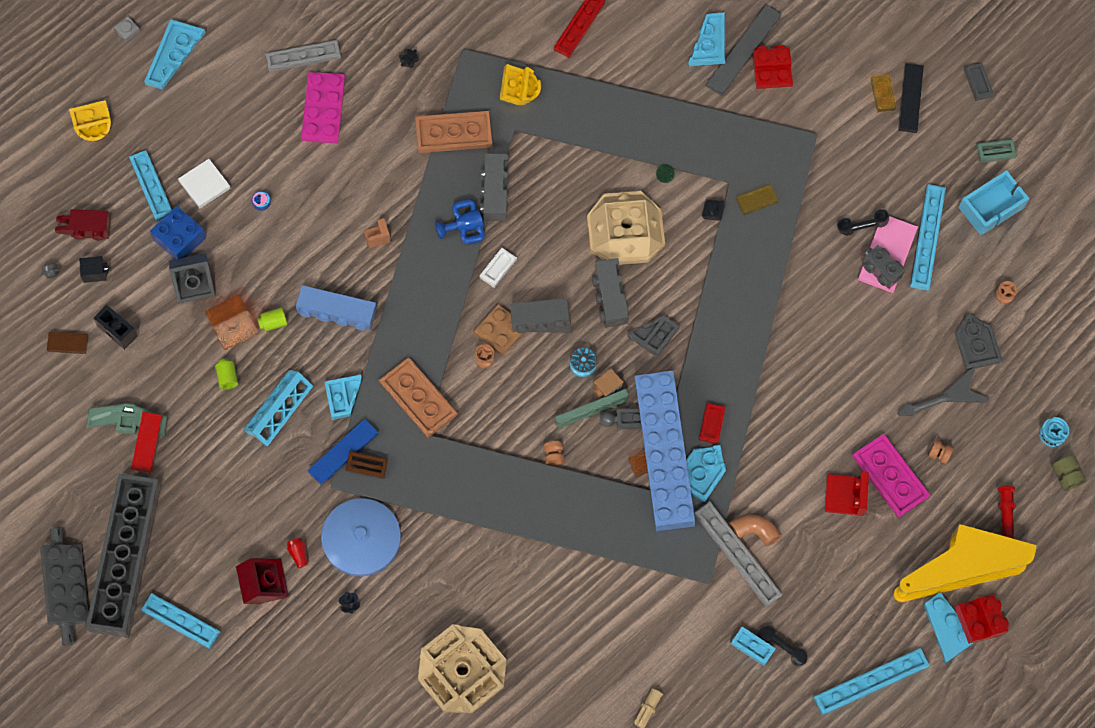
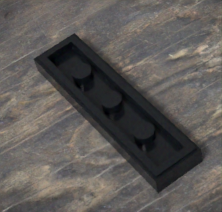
[898,63,924,133]

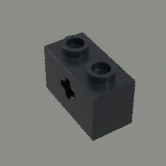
[93,305,138,350]

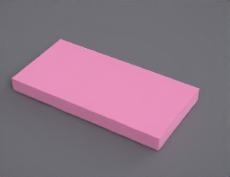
[858,216,918,293]

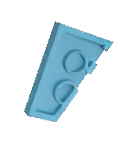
[688,12,726,67]

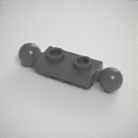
[600,408,642,430]

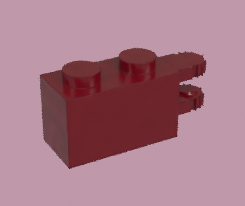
[55,209,111,241]

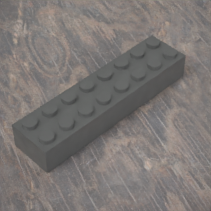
[86,474,161,638]

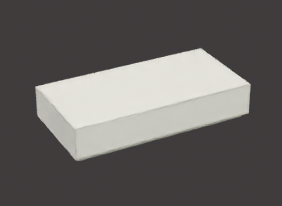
[479,248,517,288]

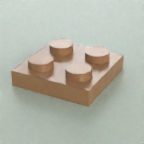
[474,304,524,357]

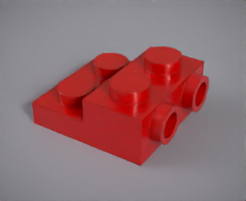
[752,45,793,89]
[955,594,1009,644]

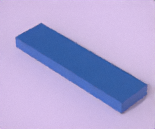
[307,419,378,486]

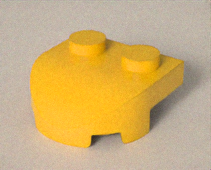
[500,64,541,105]
[69,100,111,141]

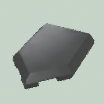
[955,313,1003,370]

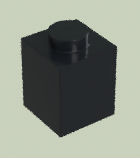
[79,256,109,283]

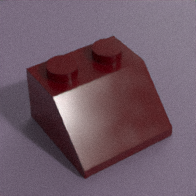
[236,558,289,604]

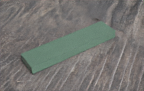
[555,389,629,429]

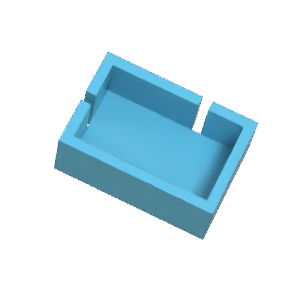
[958,170,1030,236]

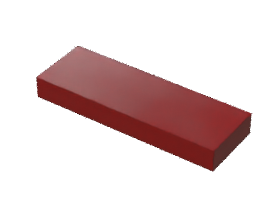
[131,412,163,473]

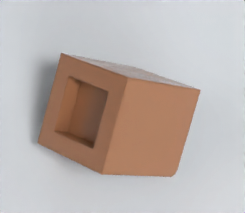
[364,218,390,248]

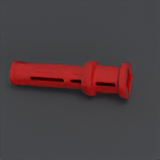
[998,486,1016,539]

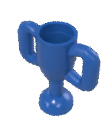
[435,199,485,244]

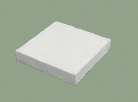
[178,159,231,209]

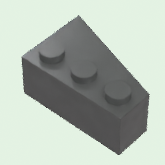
[480,153,508,221]
[592,258,629,328]
[510,298,572,333]

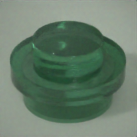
[656,164,675,183]

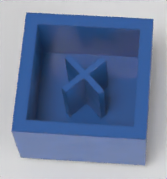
[150,206,206,259]

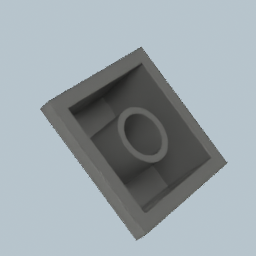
[169,253,215,304]

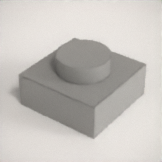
[114,17,140,42]

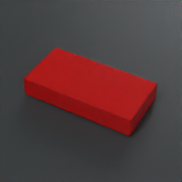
[699,403,726,445]

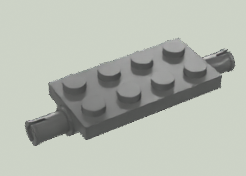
[40,527,88,646]

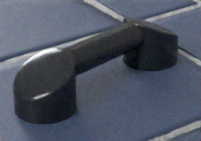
[837,209,889,236]
[758,626,807,667]

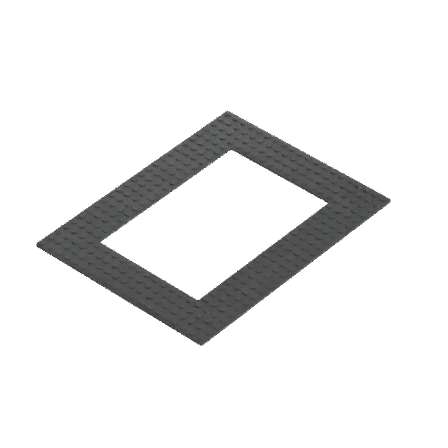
[331,50,817,584]

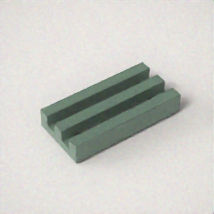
[976,139,1017,163]

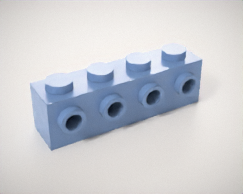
[296,285,377,331]

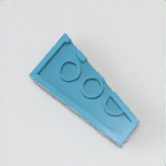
[144,19,206,90]

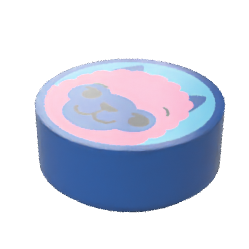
[252,191,271,211]

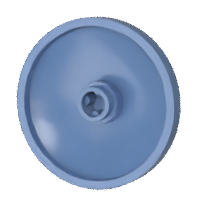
[321,498,401,576]

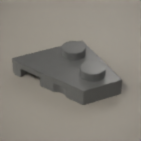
[627,316,680,357]

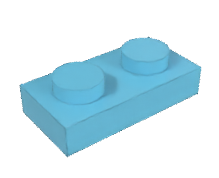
[731,627,776,666]

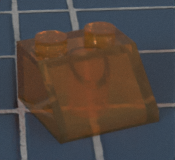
[205,294,258,351]

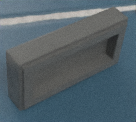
[964,63,994,101]

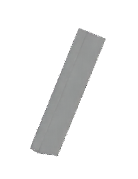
[265,40,341,72]

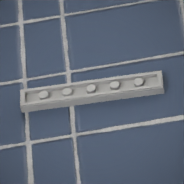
[694,501,782,608]

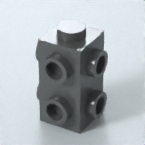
[862,245,905,289]

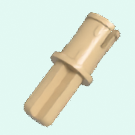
[634,689,663,728]

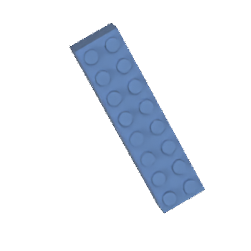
[635,371,695,531]

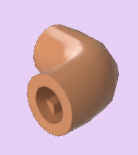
[728,514,782,547]

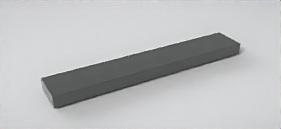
[707,5,781,96]

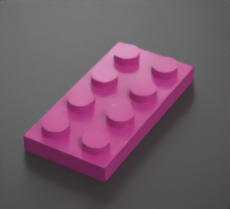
[301,72,345,144]
[852,434,931,518]

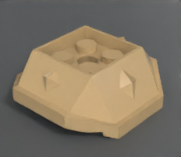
[587,191,665,265]
[418,624,507,713]

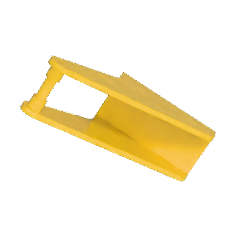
[893,524,1037,602]

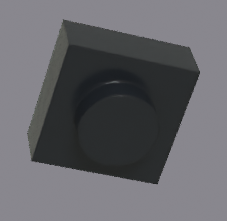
[702,199,725,221]

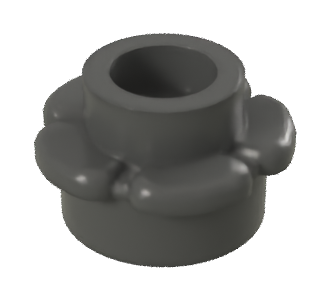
[41,264,60,278]

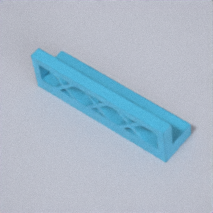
[243,370,313,446]

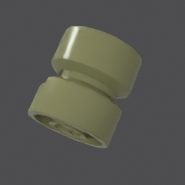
[1052,455,1087,491]

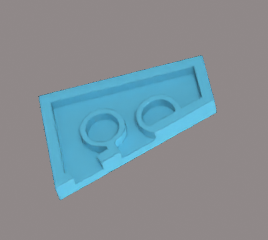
[924,592,974,664]

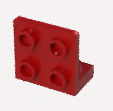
[825,471,869,516]

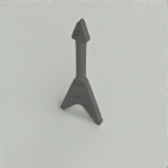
[898,368,989,416]

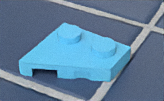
[325,375,362,420]

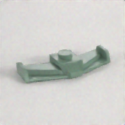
[86,403,167,437]

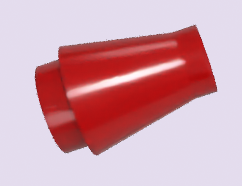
[286,538,309,568]

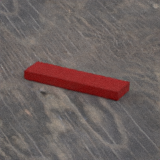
[554,0,606,58]

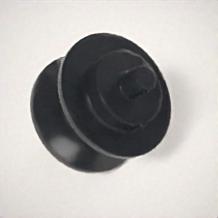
[399,48,419,68]
[338,592,360,614]

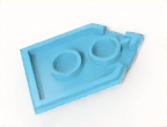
[686,445,726,502]

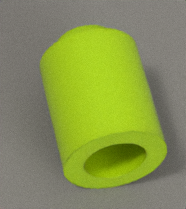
[257,307,287,332]
[215,359,238,390]

